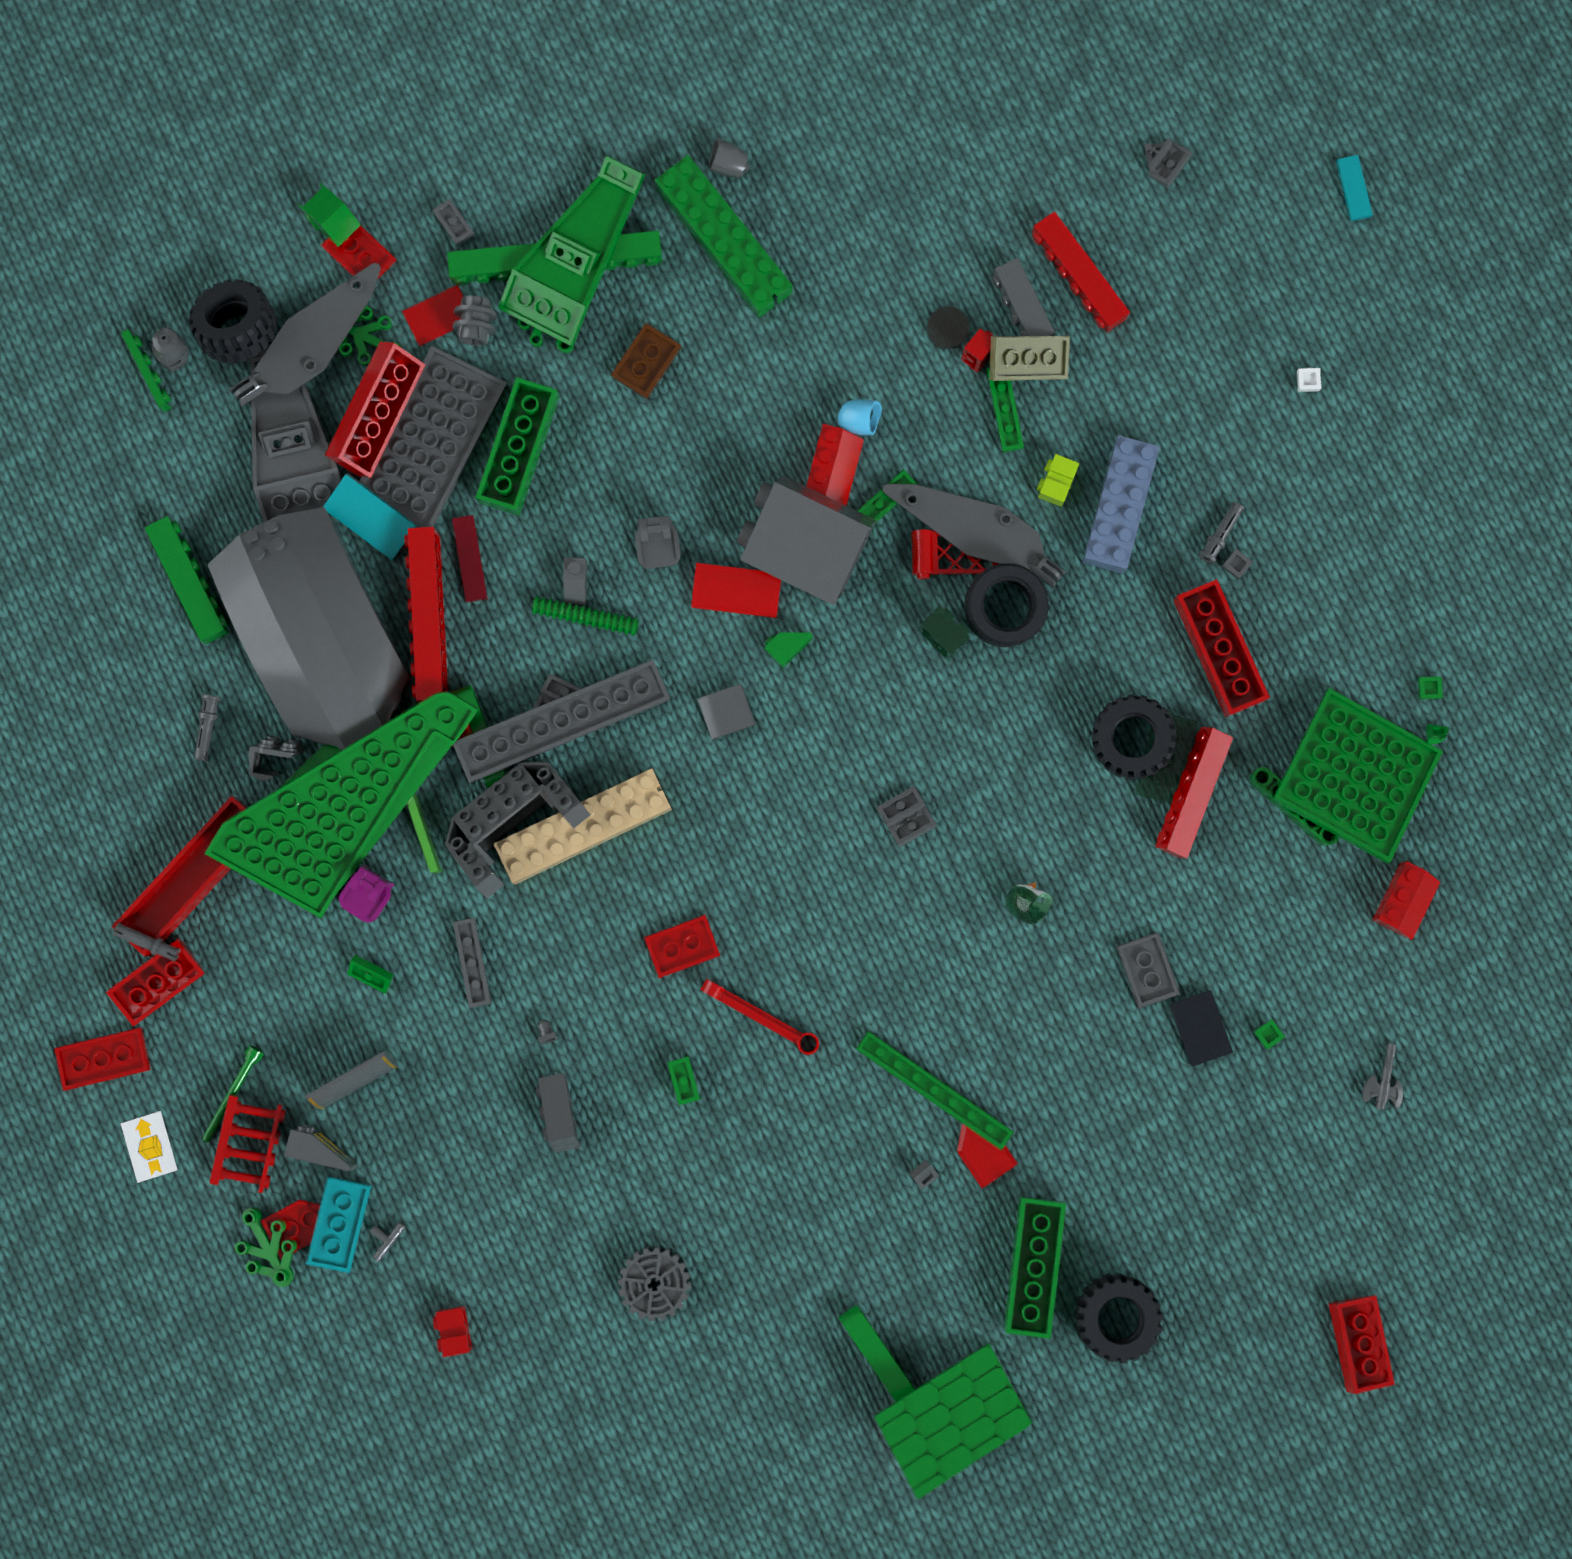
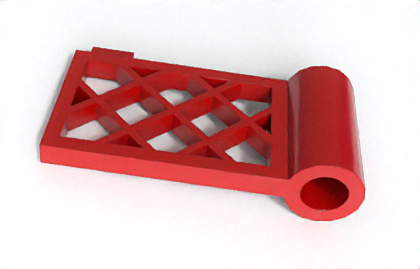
[911,530,998,580]

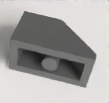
[563,558,588,606]

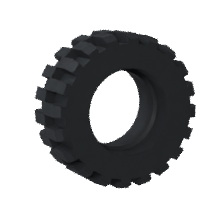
[189,279,277,364]
[1092,694,1176,780]
[1074,1273,1163,1363]

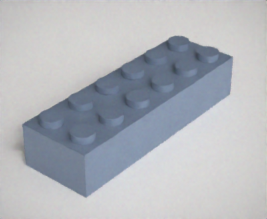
[1082,435,1160,574]

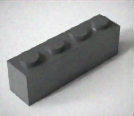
[992,258,1055,336]

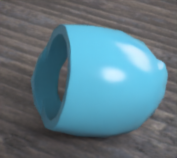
[838,399,882,436]

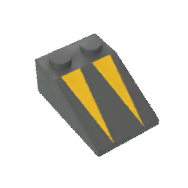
[284,1125,358,1171]

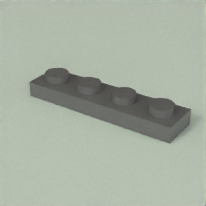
[453,918,492,1008]

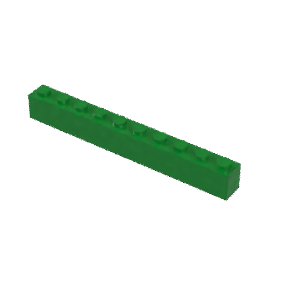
[447,231,662,285]

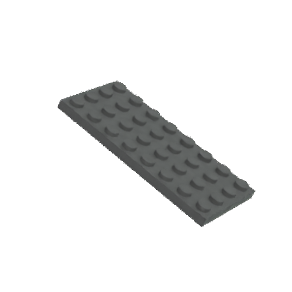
[360,346,508,528]

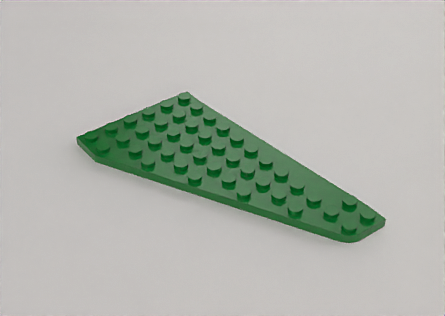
[205,691,478,918]

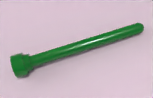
[202,1045,264,1142]

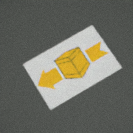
[121,1111,177,1183]

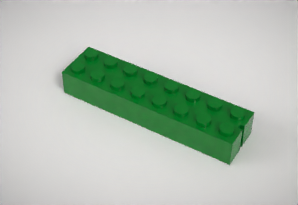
[655,155,793,318]

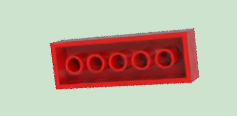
[325,342,426,478]
[1173,579,1270,718]

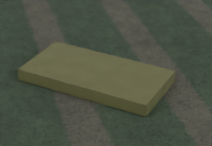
[989,335,1070,381]

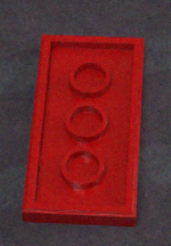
[54,1027,151,1091]

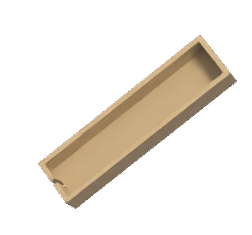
[494,769,672,885]

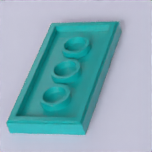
[323,473,418,560]
[306,1176,371,1273]

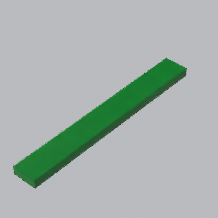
[855,1031,1014,1150]

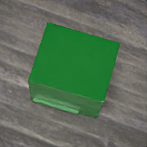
[298,183,360,247]

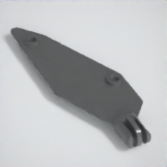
[229,263,380,406]
[883,484,1066,588]

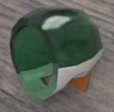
[1006,883,1053,925]

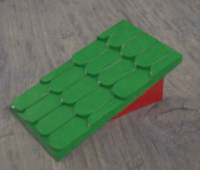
[874,1342,1032,1499]

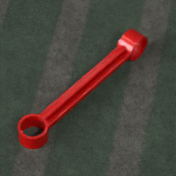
[700,979,819,1055]

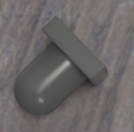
[538,1020,559,1045]

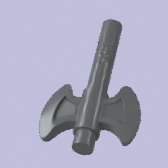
[1362,1043,1403,1110]

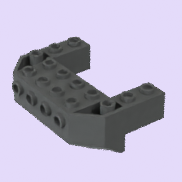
[445,762,590,898]

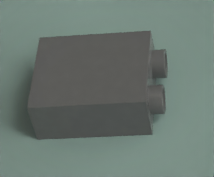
[737,476,876,605]

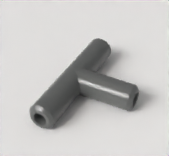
[370,1222,406,1262]

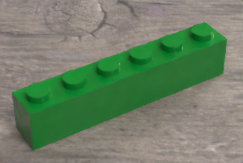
[144,516,229,644]

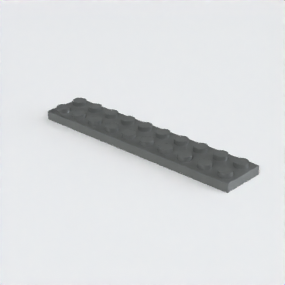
[453,660,670,784]

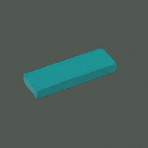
[1336,155,1373,222]

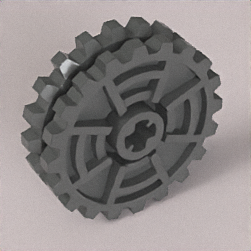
[618,1246,691,1321]

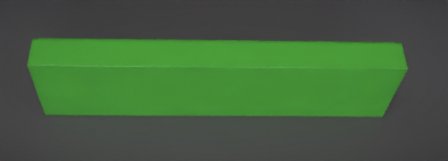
[407,792,442,874]

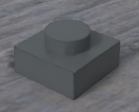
[1221,549,1253,580]
[909,1160,939,1190]

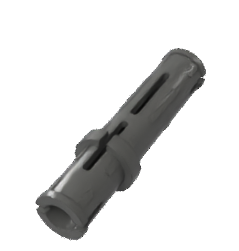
[113,923,181,962]

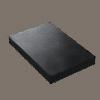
[1169,990,1233,1067]

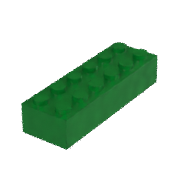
[475,377,560,516]
[1004,1196,1066,1339]

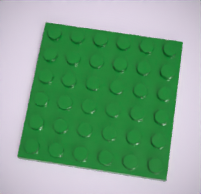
[1272,688,1443,864]

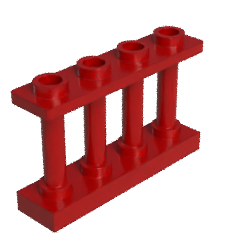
[209,1094,286,1193]

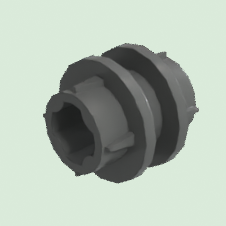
[452,296,497,346]

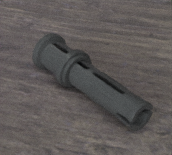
[1198,502,1244,564]
[193,694,221,761]

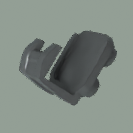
[635,515,681,569]
[249,736,305,780]

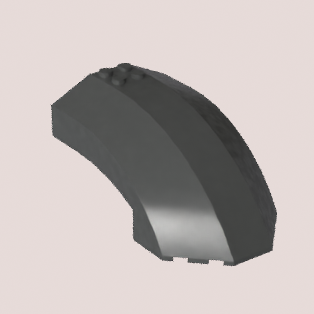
[208,507,410,749]

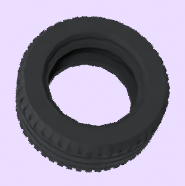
[964,563,1049,647]

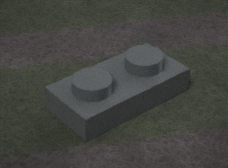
[432,198,474,246]

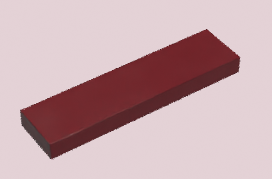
[452,515,488,603]

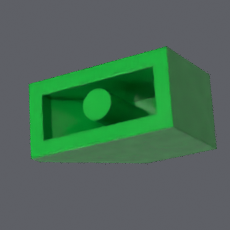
[764,632,813,669]

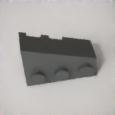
[536,1073,581,1153]

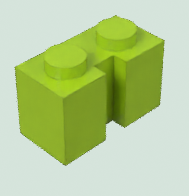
[1036,454,1080,507]

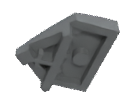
[1144,138,1192,188]

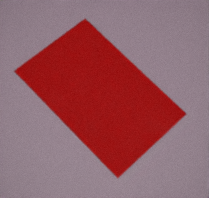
[402,285,463,346]

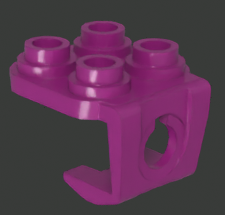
[339,865,394,922]

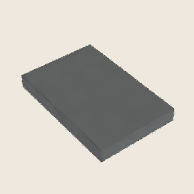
[1116,932,1180,1008]

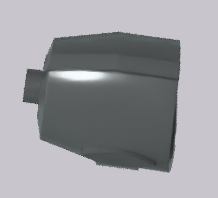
[709,138,750,178]
[150,327,190,373]

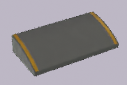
[305,1051,399,1110]

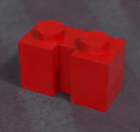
[961,328,994,373]
[433,1305,472,1357]

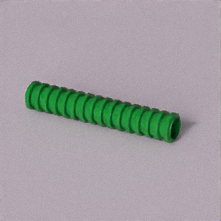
[532,596,639,636]

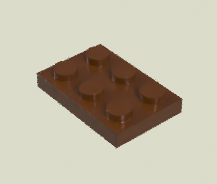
[611,323,682,400]

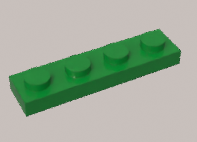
[121,329,172,412]
[986,368,1024,453]

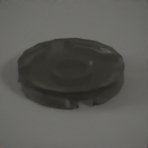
[927,306,969,349]

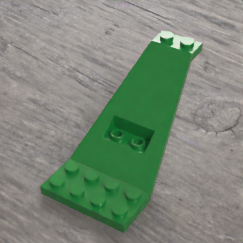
[498,156,645,346]

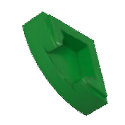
[1425,724,1449,744]

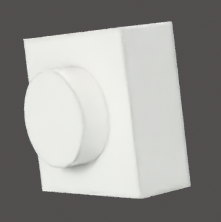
[1297,368,1321,392]

